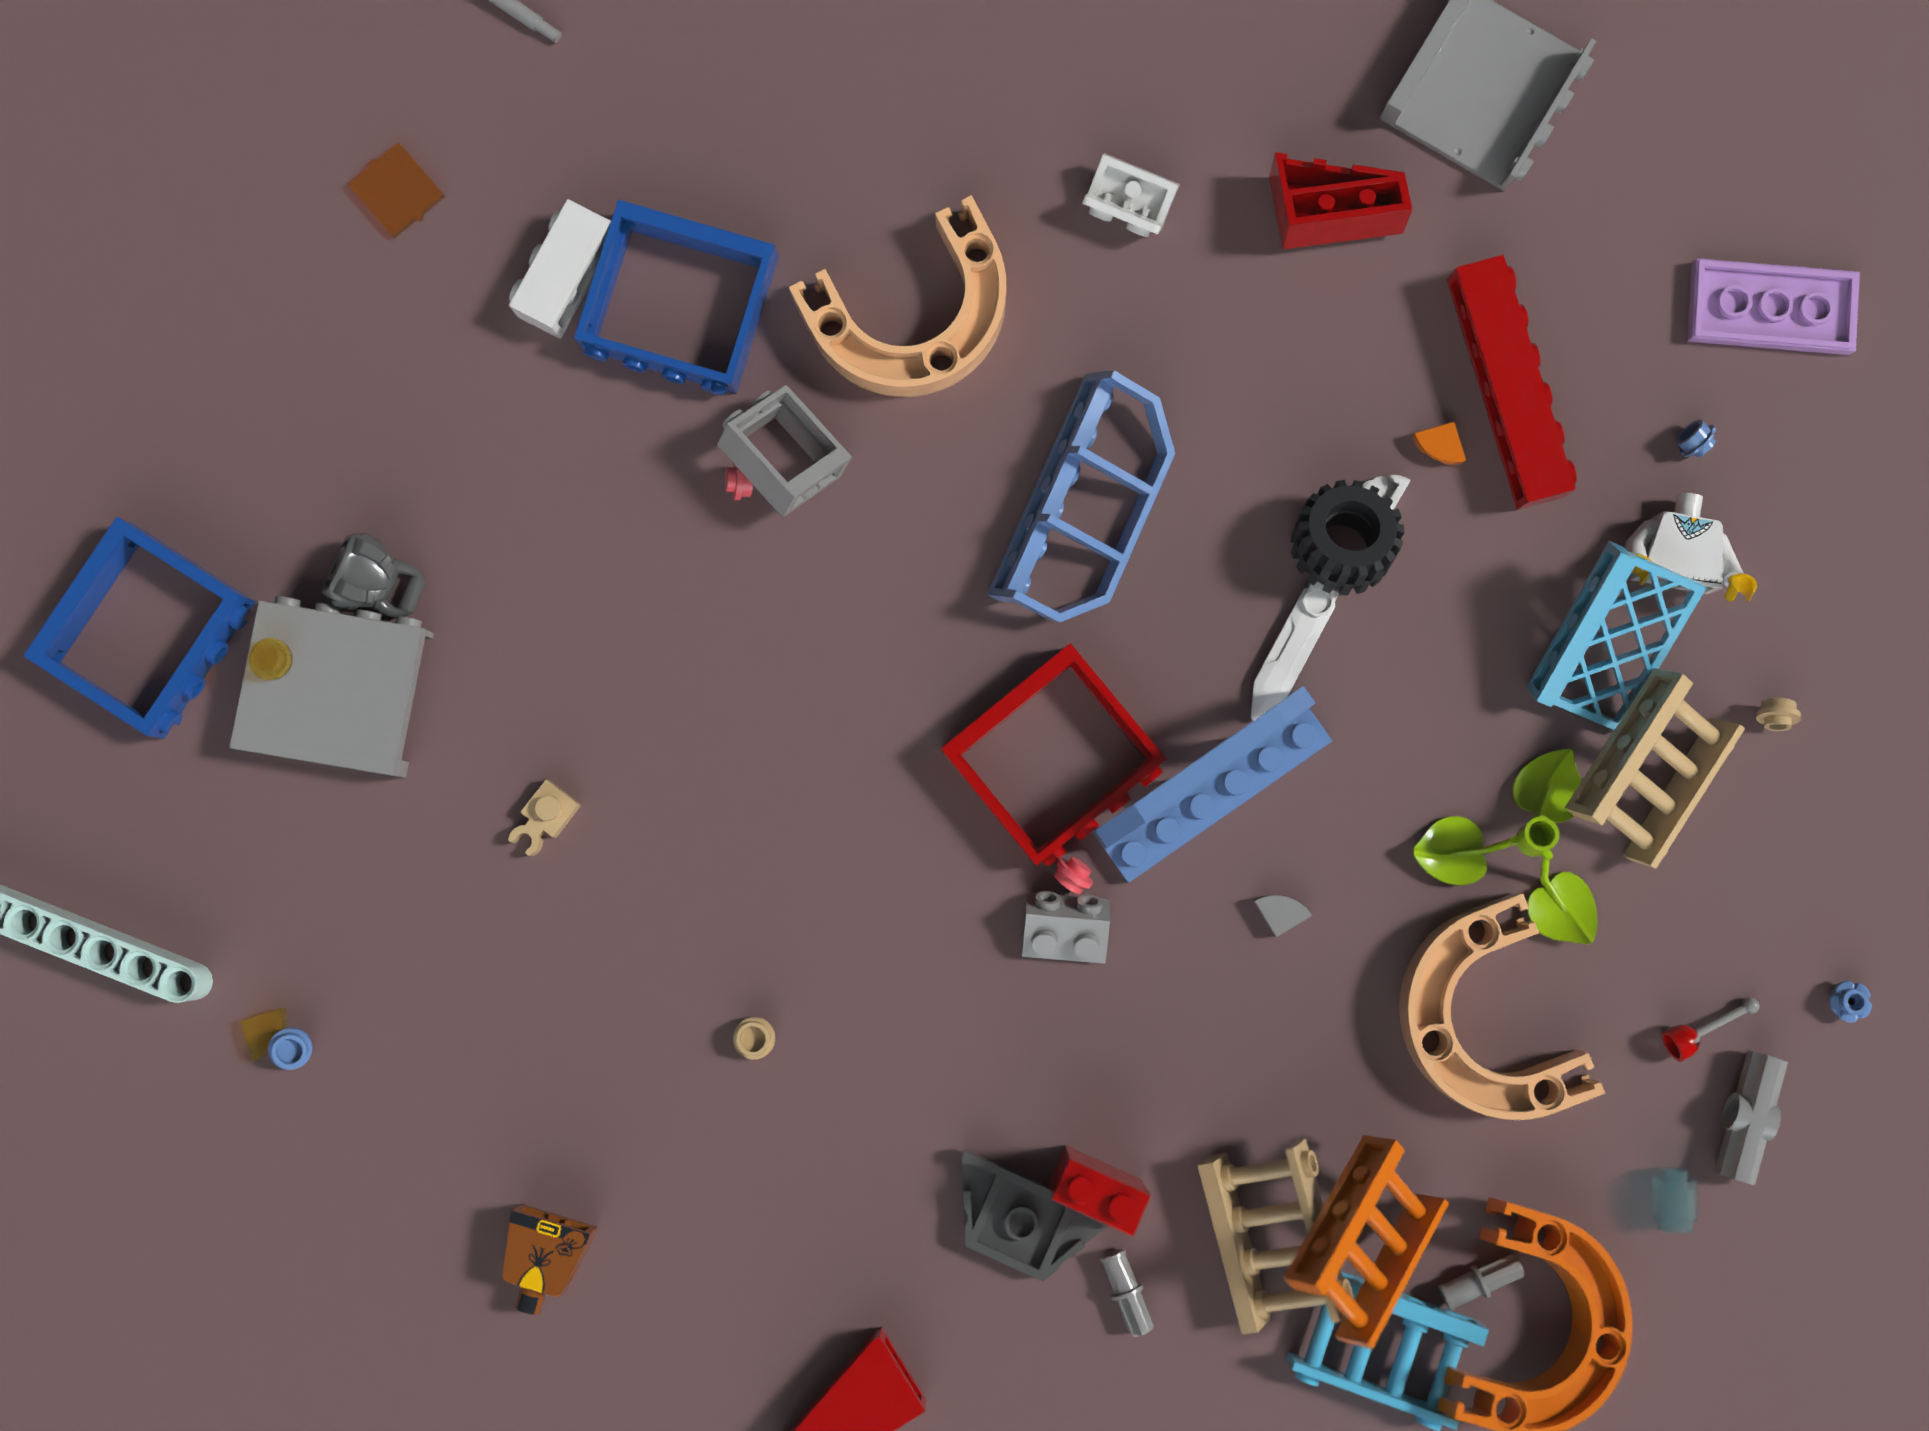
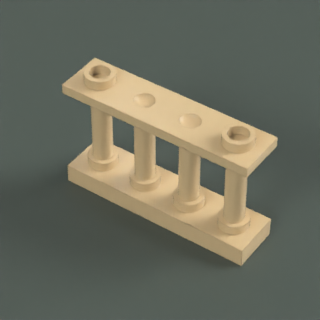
[1565,668,1745,869]
[1197,1138,1353,1335]

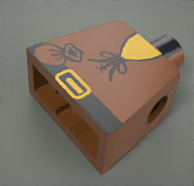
[502,1204,598,1315]

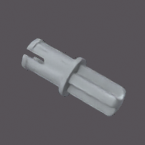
[1099,1248,1154,1337]
[1438,1254,1525,1311]

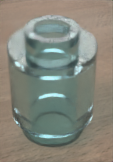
[1652,1168,1698,1233]

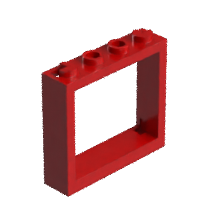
[941,643,1167,867]

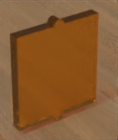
[348,142,446,239]

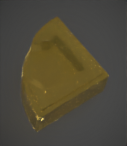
[240,1008,287,1061]

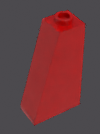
[788,1327,926,1431]

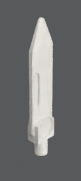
[1250,582,1339,721]

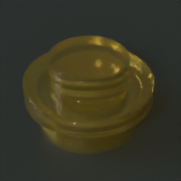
[249,638,293,680]

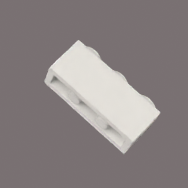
[509,199,611,339]

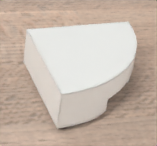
[1362,475,1411,510]

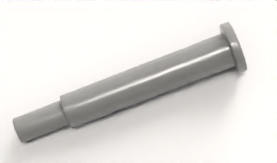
[489,0,562,43]

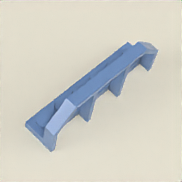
[987,370,1176,622]
[1092,686,1332,883]

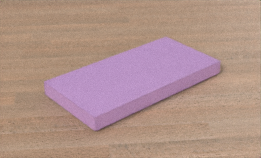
[1687,258,1860,355]

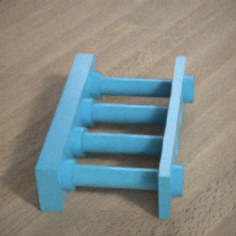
[1285,1271,1489,1431]

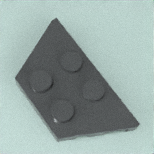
[962,1149,1109,1282]

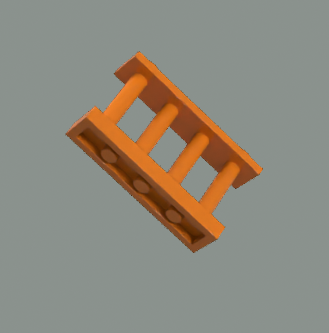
[1283,1135,1449,1349]

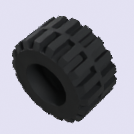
[1290,480,1404,595]

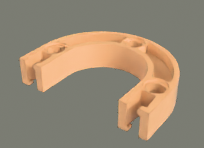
[789,195,1006,397]
[1399,893,1605,1120]

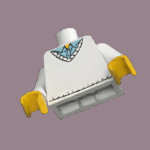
[1625,493,1757,602]

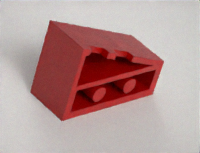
[1269,152,1413,250]

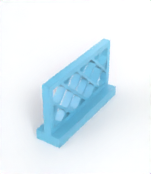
[1526,541,1707,730]

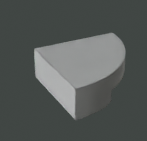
[1253,895,1312,937]

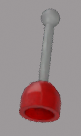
[1661,997,1760,1062]

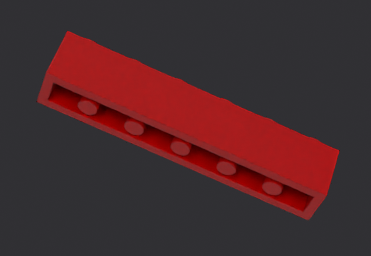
[1447,254,1577,510]

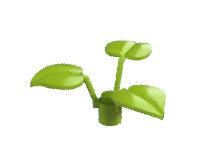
[1413,749,1598,945]

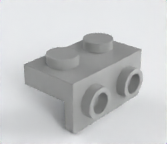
[1022,891,1110,964]

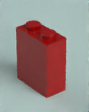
[1048,1145,1151,1237]

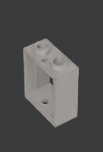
[717,385,852,517]

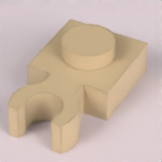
[508,779,581,856]

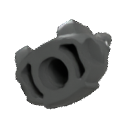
[322,533,426,618]

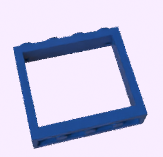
[574,199,779,396]
[23,517,256,739]

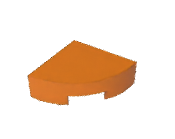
[1412,422,1466,465]

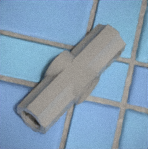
[1714,1050,1788,1185]

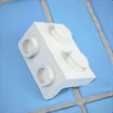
[1082,154,1180,237]

